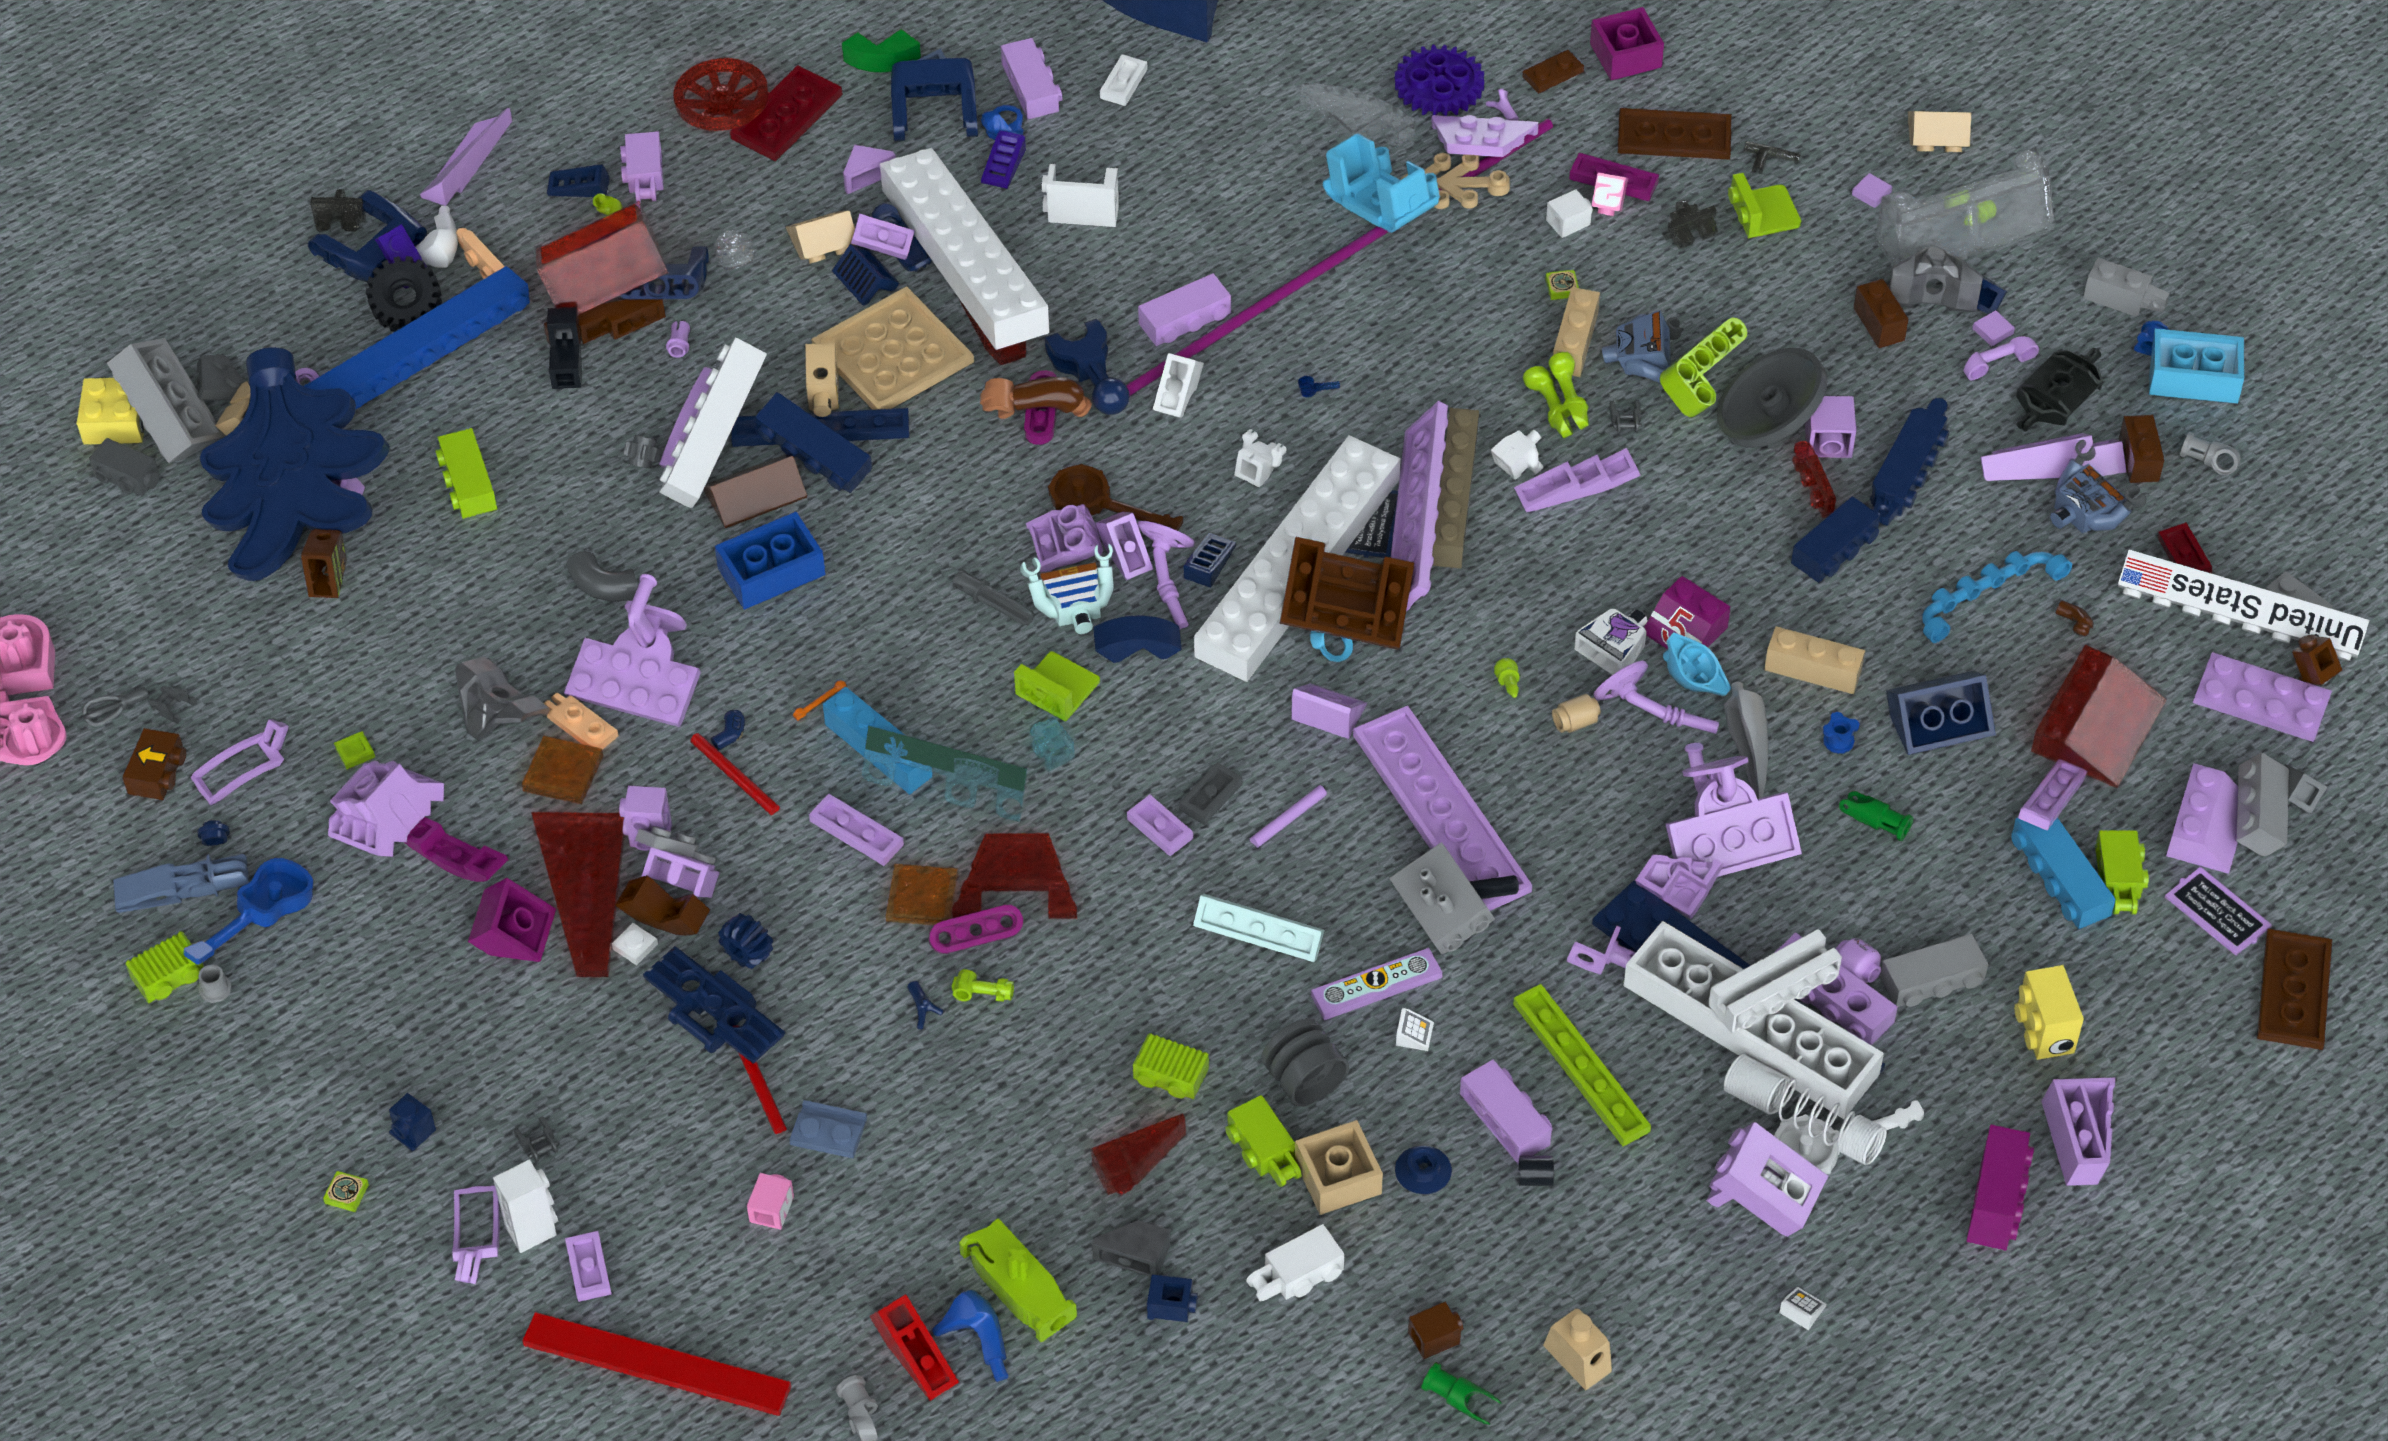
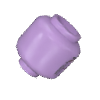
[1836,938,1881,983]

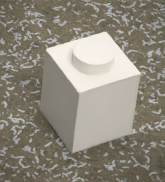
[1546,189,1593,238]

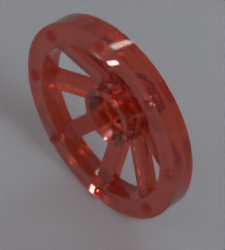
[673,58,769,131]

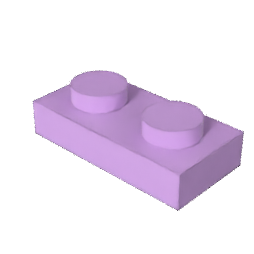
[851,214,915,260]
[1127,795,1193,856]
[565,1231,611,1302]

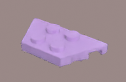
[1431,115,1538,157]

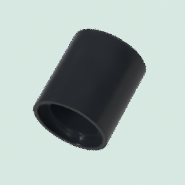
[1518,1156,1554,1186]

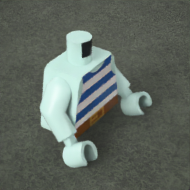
[1020,544,1114,634]

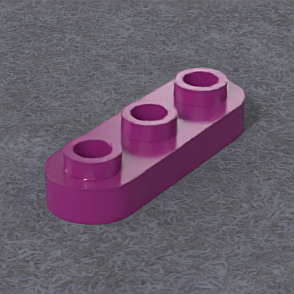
[1024,370,1057,445]
[928,905,1023,954]

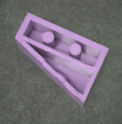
[2041,1077,2115,1186]

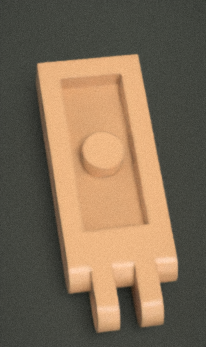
[456,228,505,279]
[544,692,619,755]

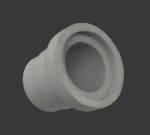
[198,965,232,1003]

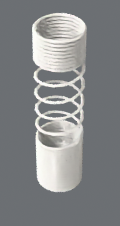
[1724,1054,1886,1165]

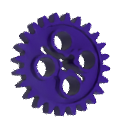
[1395,44,1485,116]

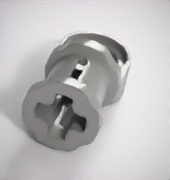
[2180,431,2241,475]
[835,1375,878,1441]

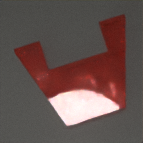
[952,833,1077,919]

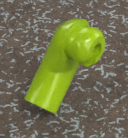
[592,193,625,228]

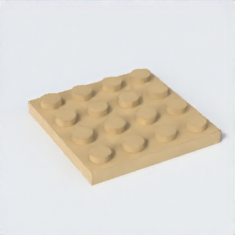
[812,286,974,410]

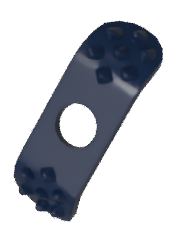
[871,203,932,272]

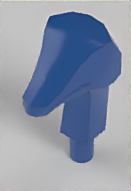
[932,1290,1009,1382]

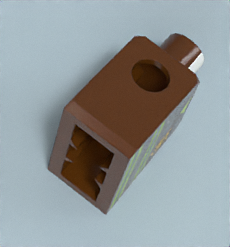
[301,529,347,598]

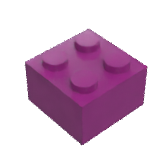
[1590,7,1664,81]

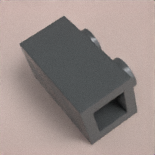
[89,438,160,497]

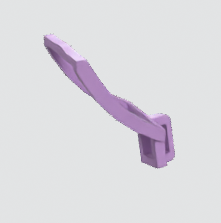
[191,719,288,805]
[452,1186,500,1284]

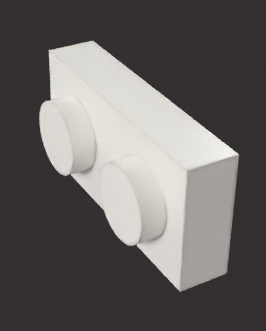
[1100,54,1147,106]

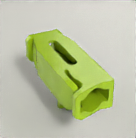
[959,1218,1077,1342]

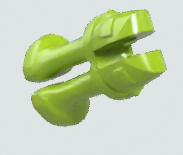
[1523,352,1589,438]

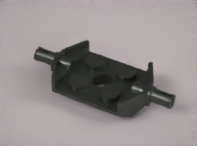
[2016,348,2103,432]

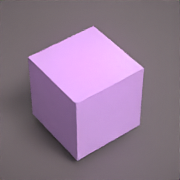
[1805,396,1856,458]

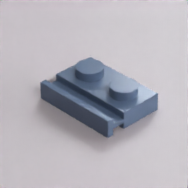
[789,1100,867,1159]

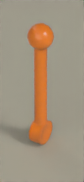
[793,680,847,721]

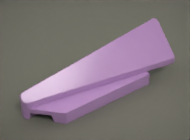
[420,108,512,206]
[1980,433,2127,481]

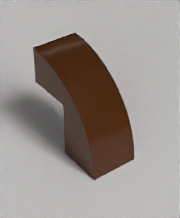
[615,875,710,936]

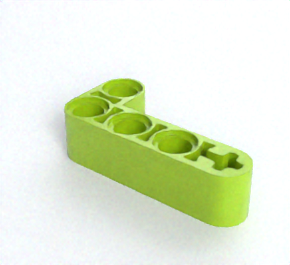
[1660,317,1747,417]

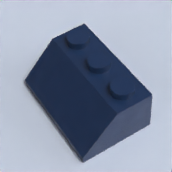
[1886,671,1996,755]

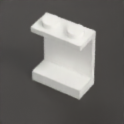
[1042,164,1119,227]

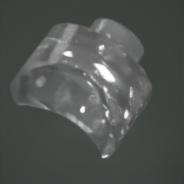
[714,230,754,271]

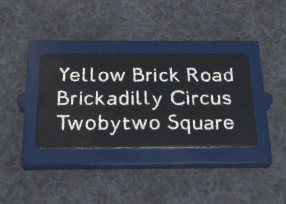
[1345,490,1398,558]

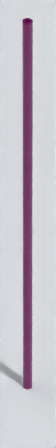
[1126,119,1553,396]

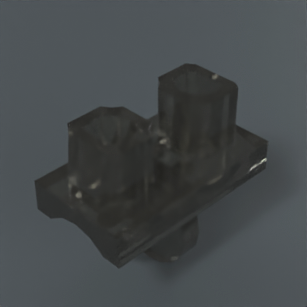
[310,189,366,232]
[1662,200,1718,249]

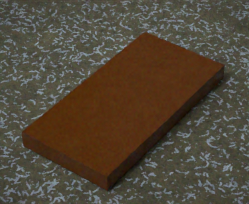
[1617,108,1732,160]
[2257,928,2332,1050]

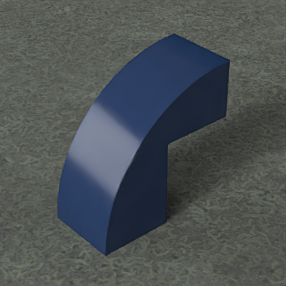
[1093,615,1182,663]

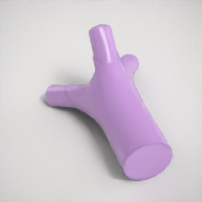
[1486,89,1519,121]

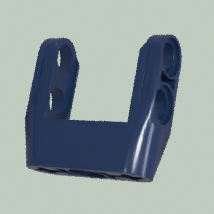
[891,58,978,141]
[308,190,427,282]
[615,246,709,299]

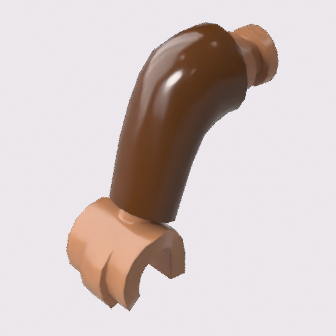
[980,377,1092,419]

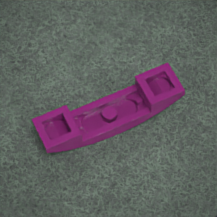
[404,817,508,882]

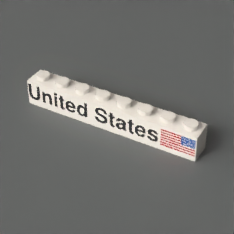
[2118,550,2369,661]

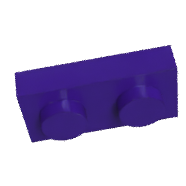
[375,224,427,289]

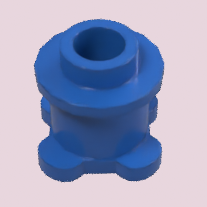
[2134,321,2169,356]
[1823,712,1860,754]

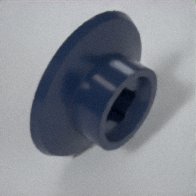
[1395,1145,1452,1194]

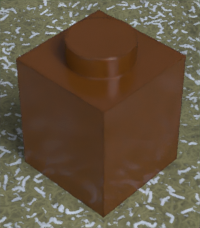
[1408,1301,1464,1359]

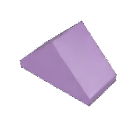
[843,145,896,194]

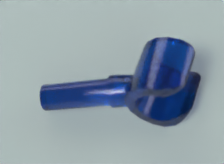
[1298,376,1340,398]

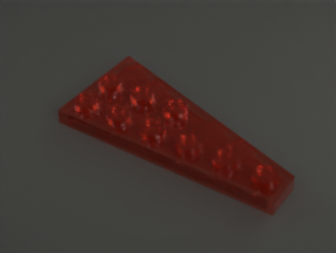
[531,812,625,977]

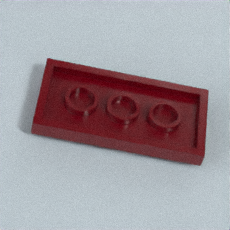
[730,65,843,162]

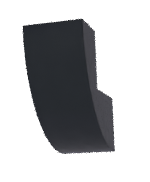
[547,307,582,389]

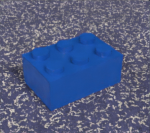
[715,512,826,610]

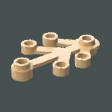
[1400,153,1510,209]

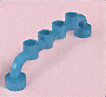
[1922,551,2072,643]

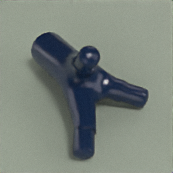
[907,981,944,1030]

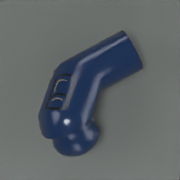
[711,710,745,751]

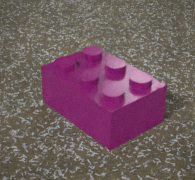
[1966,1124,2034,1250]

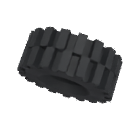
[366,256,442,332]

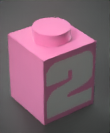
[1591,173,1628,216]
[747,1173,794,1230]

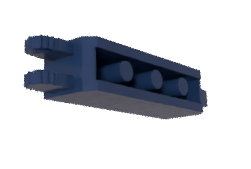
[1870,397,1950,526]

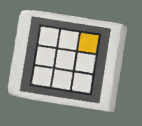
[1396,1008,1434,1051]
[1779,1287,1827,1330]

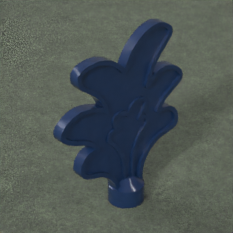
[200,347,390,581]

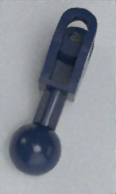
[1044,319,1130,415]

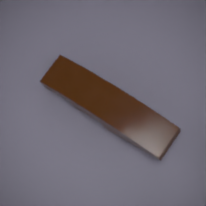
[544,299,666,345]

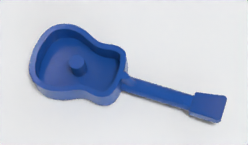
[184,858,313,964]

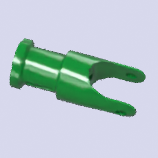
[1839,791,1914,842]
[1421,1362,1502,1425]

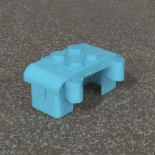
[1323,133,1440,233]

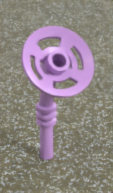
[1137,521,1195,629]
[1594,661,1719,734]

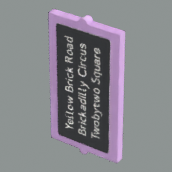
[2165,867,2272,955]

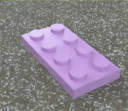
[2193,652,2332,742]

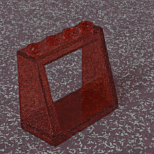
[535,201,668,315]

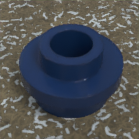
[197,820,230,846]

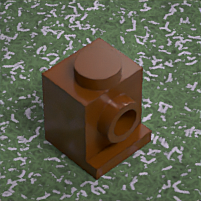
[2292,634,2342,685]

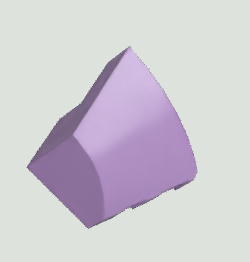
[1635,855,1723,919]

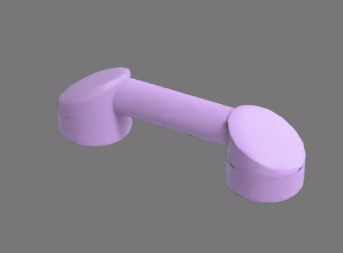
[1964,336,2039,381]

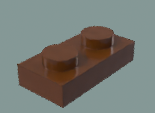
[1522,50,1584,94]

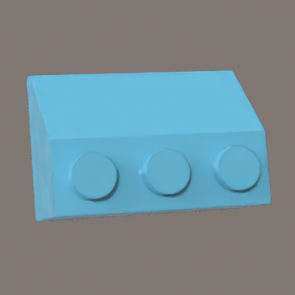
[2149,328,2244,404]

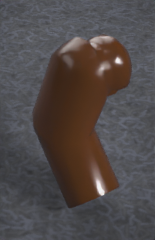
[2056,600,2094,637]

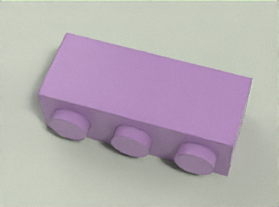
[1001,38,1062,120]
[1138,273,1231,346]
[1460,1059,1552,1164]

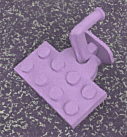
[564,574,701,727]
[1666,743,1802,877]

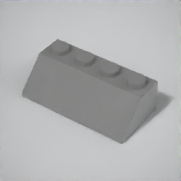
[107,338,225,463]

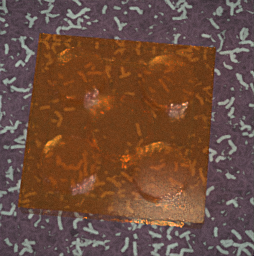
[522,736,603,805]
[886,864,958,925]

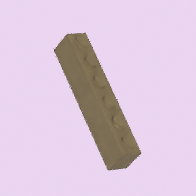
[1432,408,1479,568]

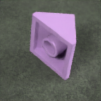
[1292,683,1367,739]

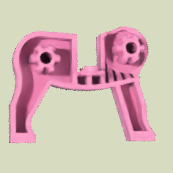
[0,614,67,765]

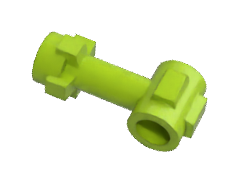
[952,969,1014,1002]

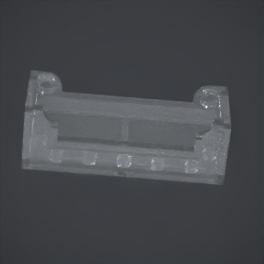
[1875,148,2055,267]

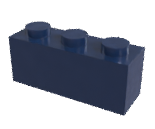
[1791,496,1880,583]

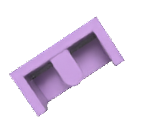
[642,847,719,898]

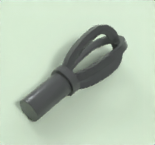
[82,687,149,726]

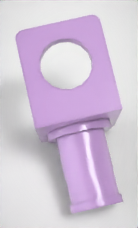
[1567,926,1636,975]

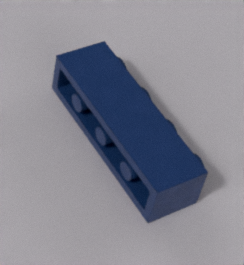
[755,392,872,493]

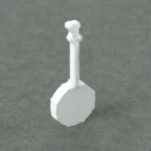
[1774,1100,1924,1174]

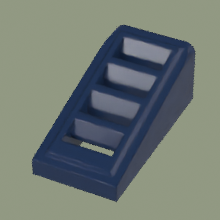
[547,164,610,197]
[1184,533,1236,588]

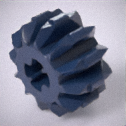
[718,913,773,969]

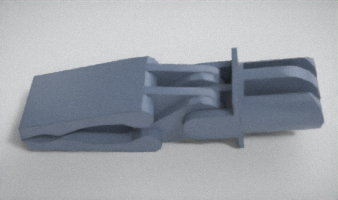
[113,854,249,913]

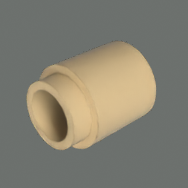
[1552,694,1601,733]

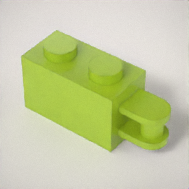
[2095,830,2149,915]
[1225,1095,1302,1187]

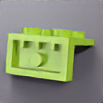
[1014,651,1100,722]

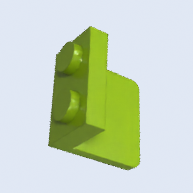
[1728,173,1801,238]

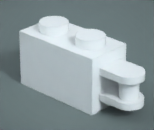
[1246,1224,1344,1301]

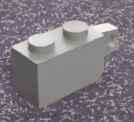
[2083,257,2170,316]

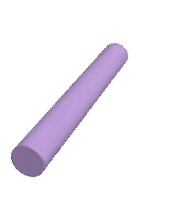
[1250,785,1327,848]

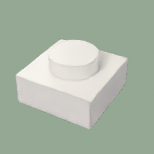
[612,923,658,965]

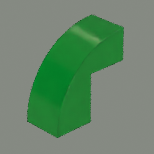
[842,29,921,72]

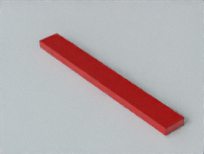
[522,1312,791,1416]

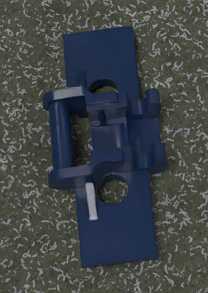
[643,946,785,1064]

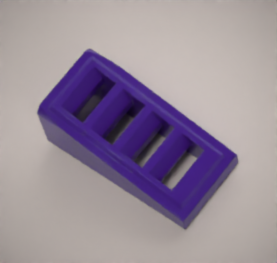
[981,130,1026,189]

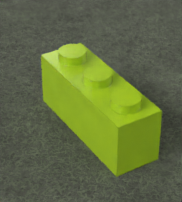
[435,428,497,519]

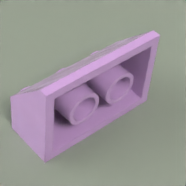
[2166,763,2238,874]

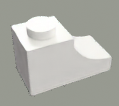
[1153,353,1204,418]

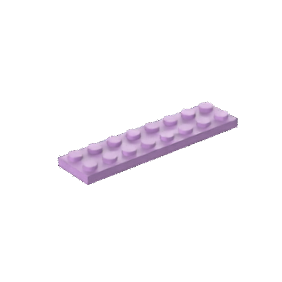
[1391,401,1448,611]
[1353,705,1532,911]

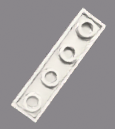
[1708,929,1842,1034]

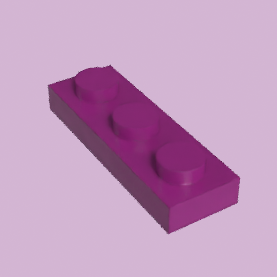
[1569,153,1659,202]

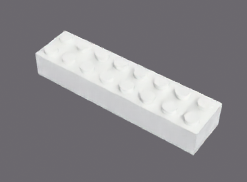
[1624,921,1884,1119]

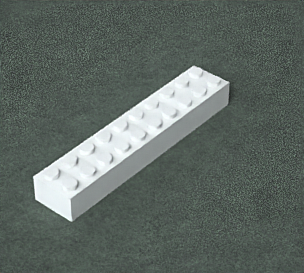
[880,148,1049,350]
[1194,435,1401,682]

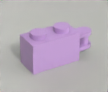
[620,131,663,203]

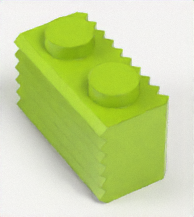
[125,931,204,1003]
[1133,1033,1209,1099]

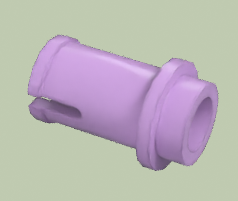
[666,321,690,358]

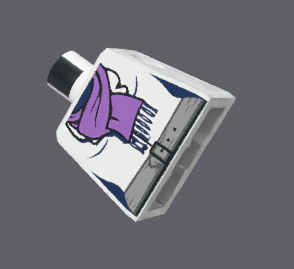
[1575,609,1647,675]

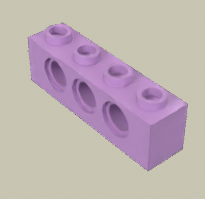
[1774,932,1898,1045]

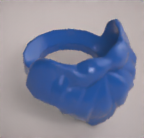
[981,105,1024,140]

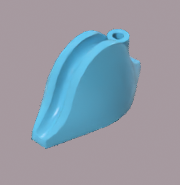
[1663,632,1731,696]

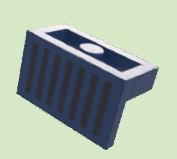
[832,244,900,306]

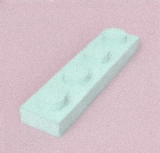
[1193,894,1324,962]

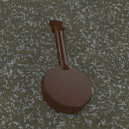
[1048,464,1183,531]

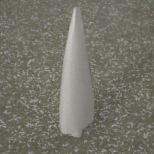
[1724,682,1768,799]

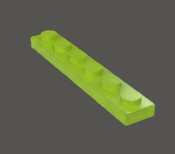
[1513,984,1651,1147]

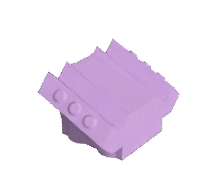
[328,761,444,857]

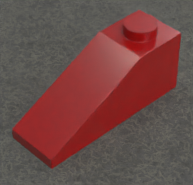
[869,1294,959,1401]

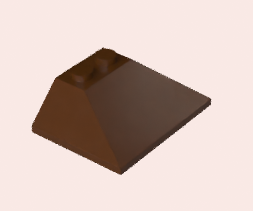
[1279,537,1414,650]

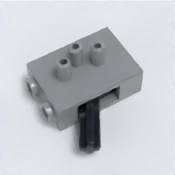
[1389,842,1519,954]

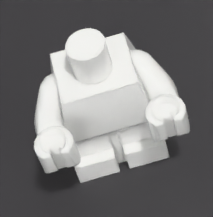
[1234,429,1287,487]
[1491,430,1543,480]

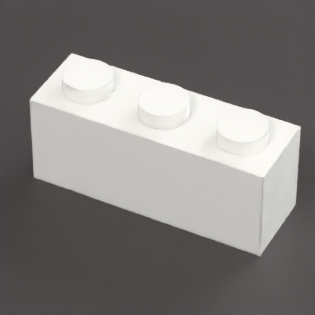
[493,1159,558,1253]

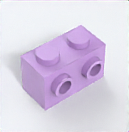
[619,786,672,851]

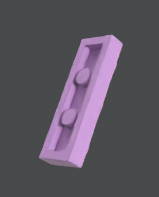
[809,794,904,866]

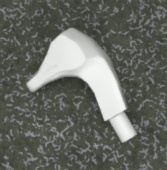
[415,206,458,268]

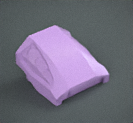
[1026,504,1103,572]

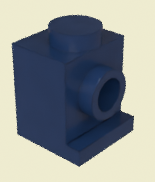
[389,1092,436,1152]
[1147,1274,1198,1322]

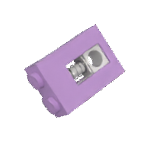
[1706,1122,1828,1237]

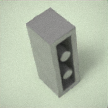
[2236,752,2289,856]
[1880,934,1988,1007]

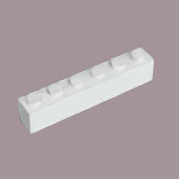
[659,337,767,508]

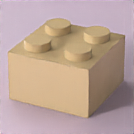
[1295,1120,1383,1215]

